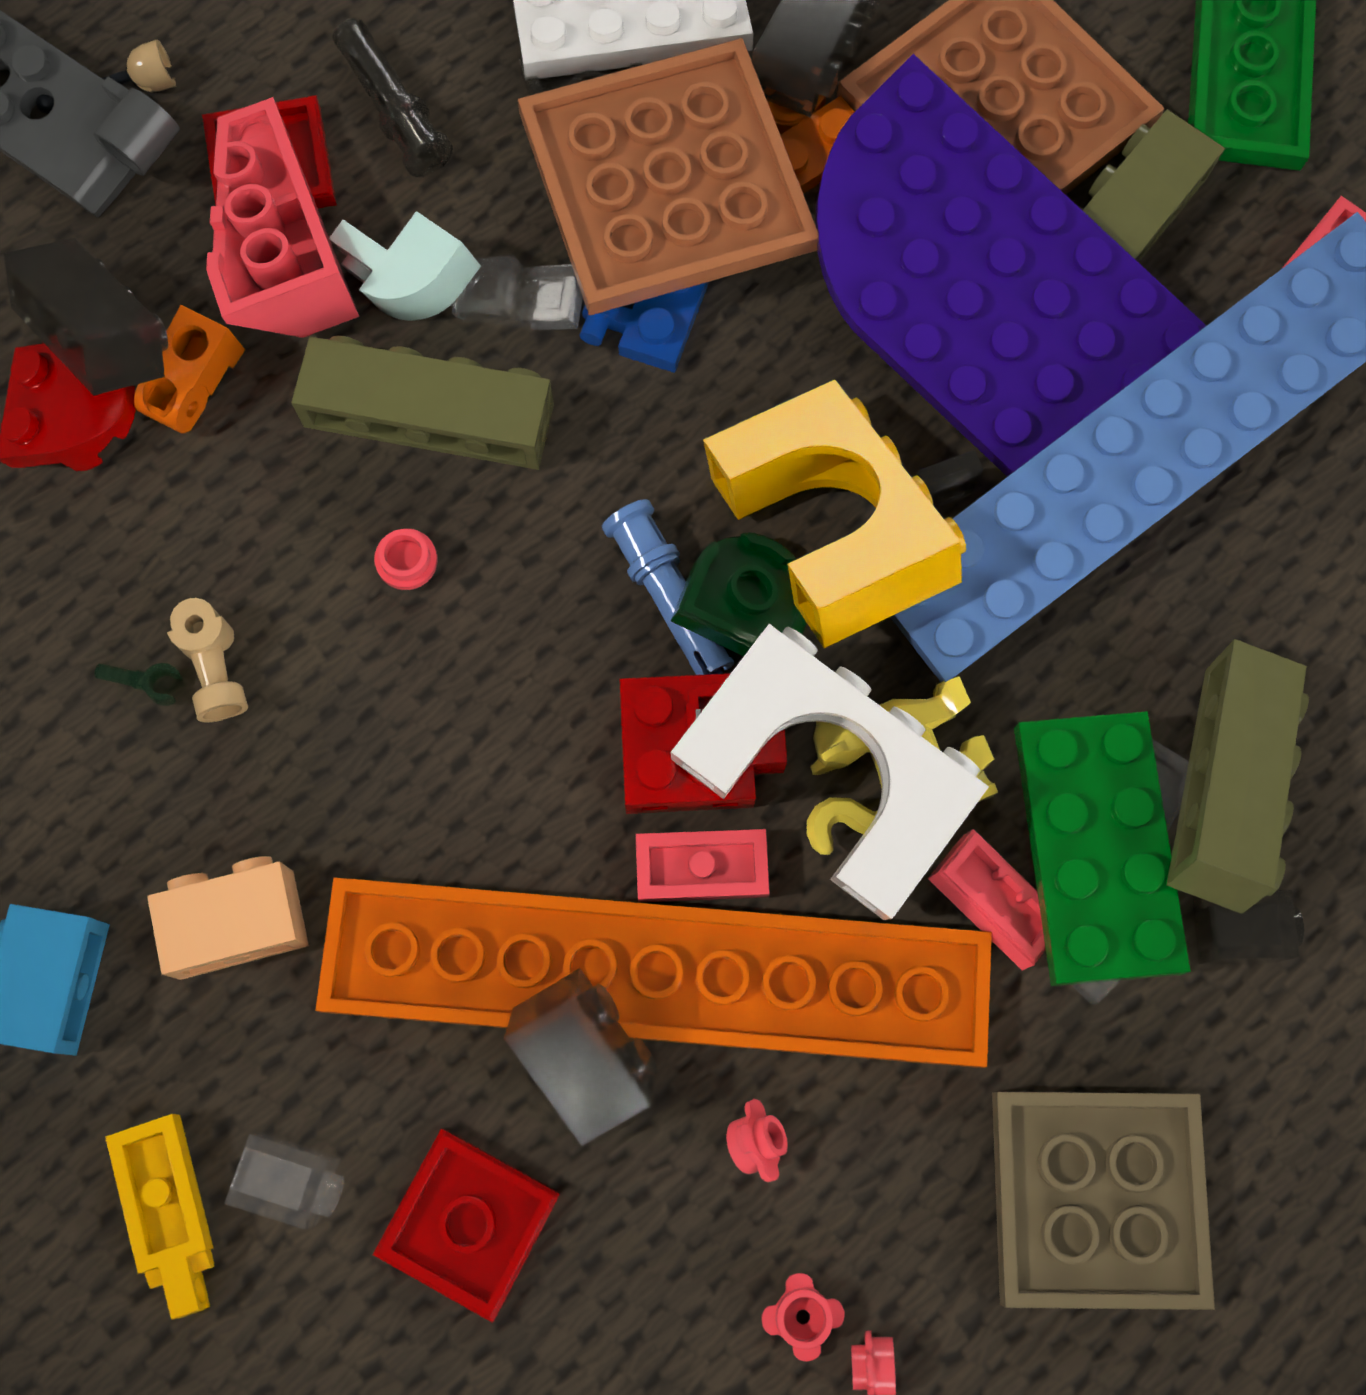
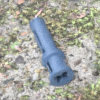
[602,499,734,675]

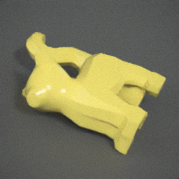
[807,676,998,855]

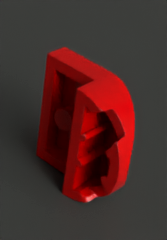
[0,340,136,471]

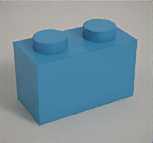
[0,904,110,1056]

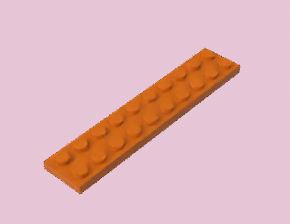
[315,878,992,1068]

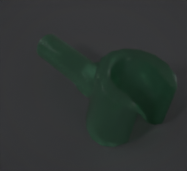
[95,663,183,706]

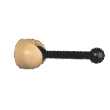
[36,39,176,114]

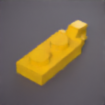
[105,1114,214,1320]

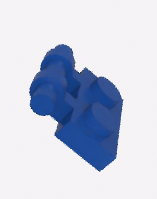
[579,282,709,373]

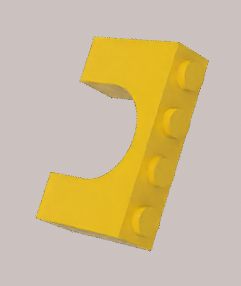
[703,379,966,648]

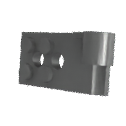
[0,10,180,218]

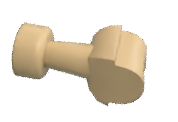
[167,598,248,723]

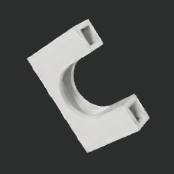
[671,624,989,920]

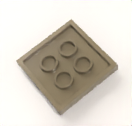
[992,1092,1215,1310]

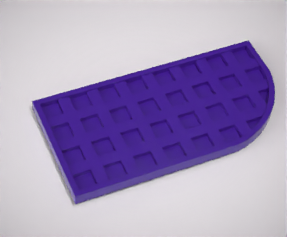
[815,54,1206,477]

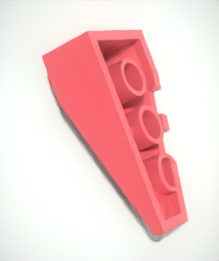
[206,97,359,338]

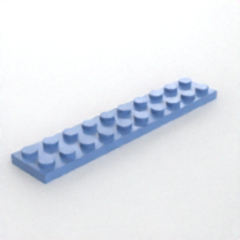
[890,211,1366,682]

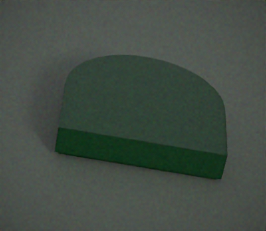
[671,532,807,656]

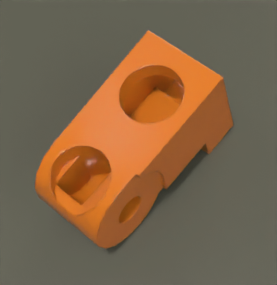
[134,305,245,434]

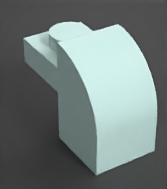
[329,211,481,321]

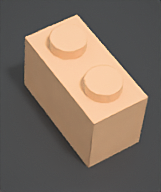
[147,856,309,980]

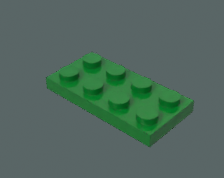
[1188,0,1316,171]
[1014,711,1191,986]

